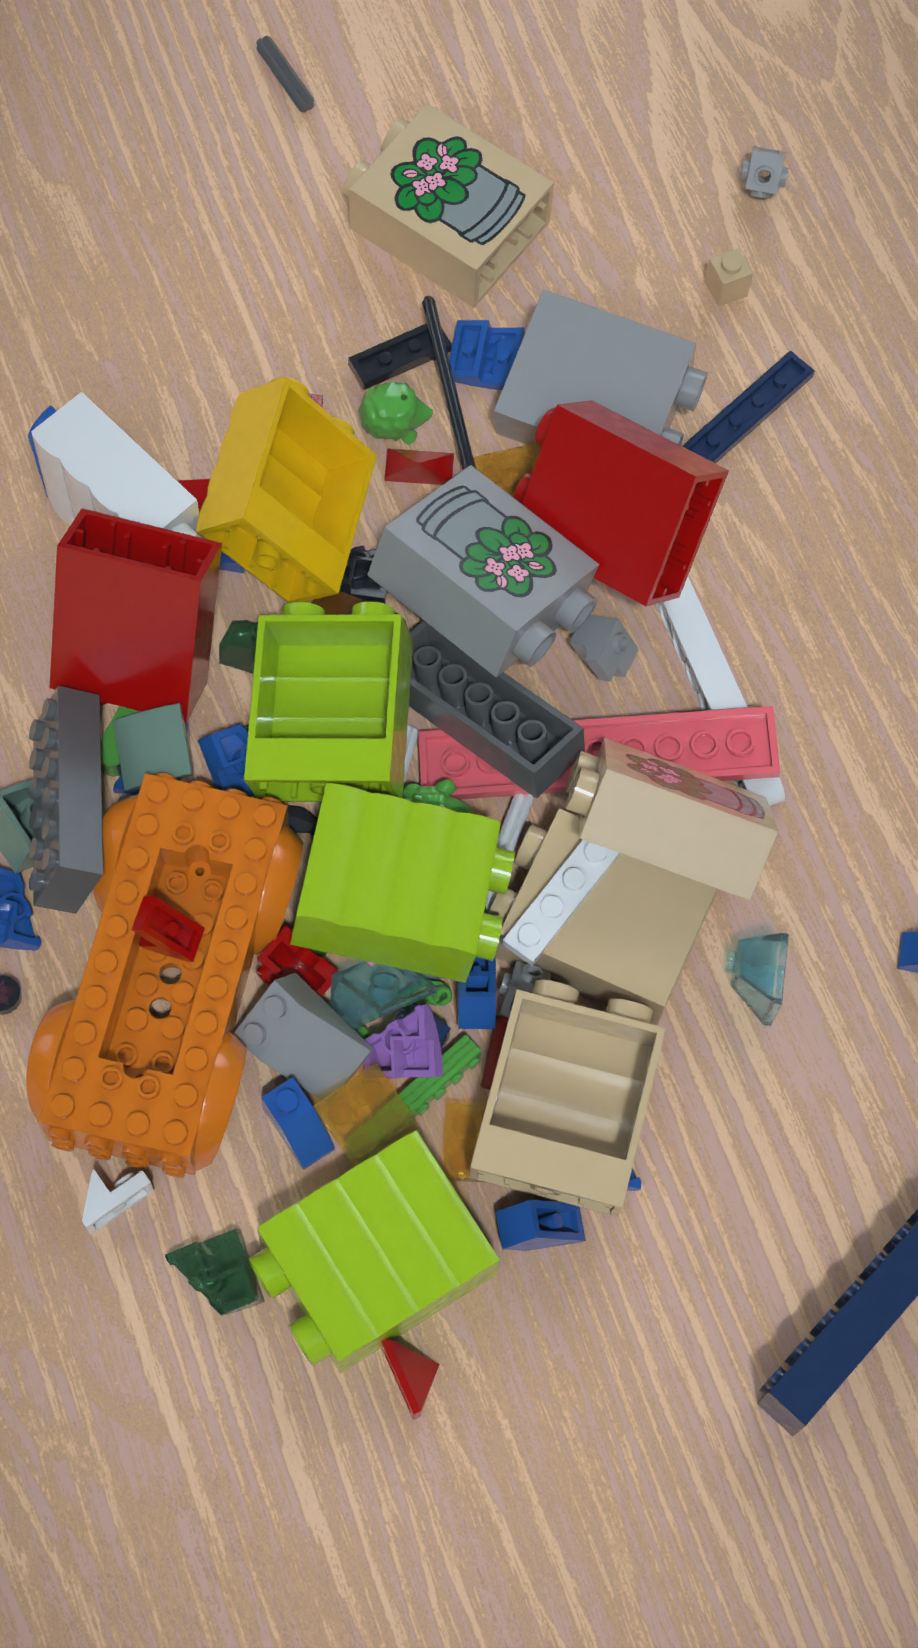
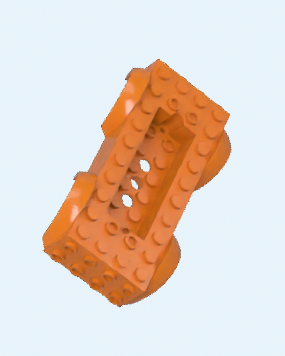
[26,773,304,1178]

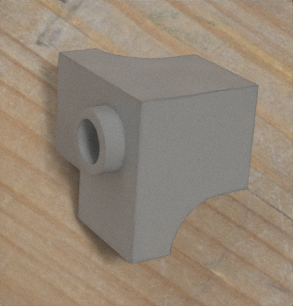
[569,615,639,682]

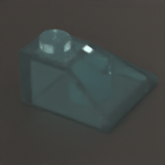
[726,933,789,1026]
[330,961,437,1029]

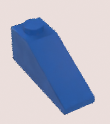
[458,955,496,1029]

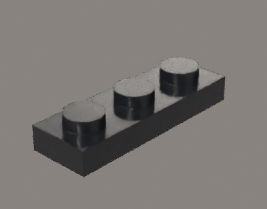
[348,323,452,390]

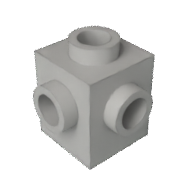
[740,146,789,198]
[498,961,551,1017]

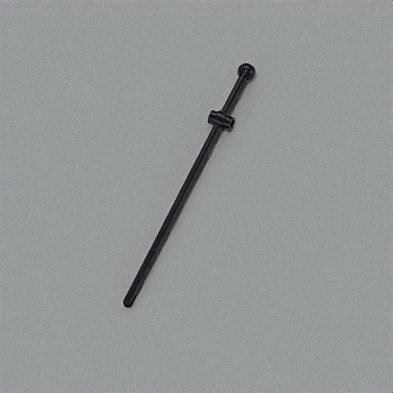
[422,296,476,470]

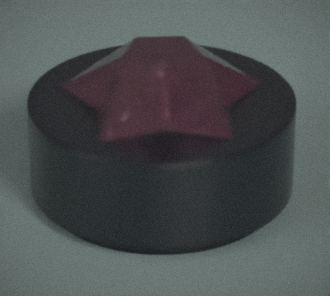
[0,975,22,1015]

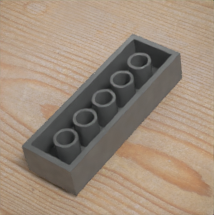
[409,621,585,799]
[29,686,103,914]

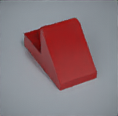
[131,896,205,962]

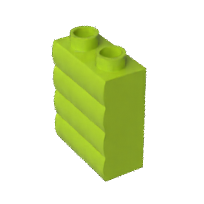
[244,602,413,802]
[290,783,515,983]
[248,1130,500,1374]

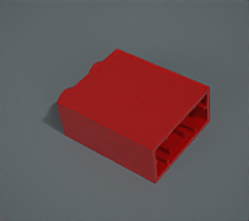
[513,400,729,607]
[49,508,222,723]

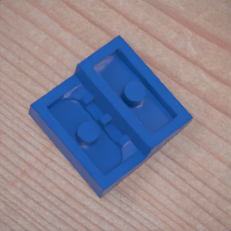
[449,320,525,390]

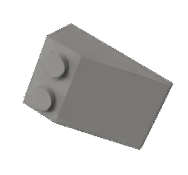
[233,973,374,1104]

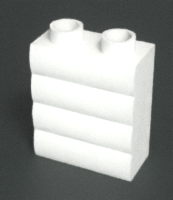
[31,392,202,538]

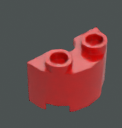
[256,926,341,997]

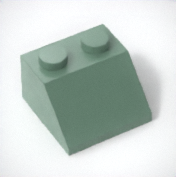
[0,779,33,874]

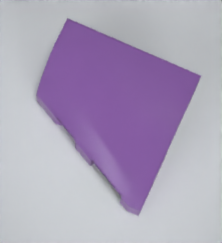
[363,1005,443,1079]

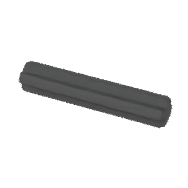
[256,36,314,112]

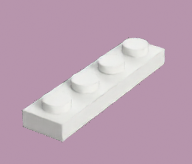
[502,839,620,966]

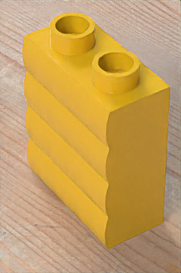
[196,377,377,603]

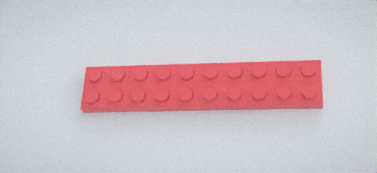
[418,706,780,800]

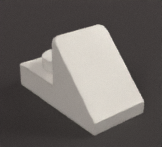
[82,1169,154,1235]

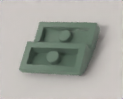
[113,703,194,791]

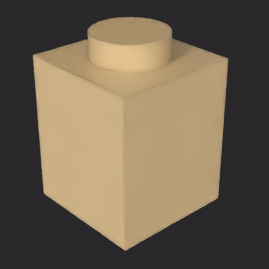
[704,248,753,307]

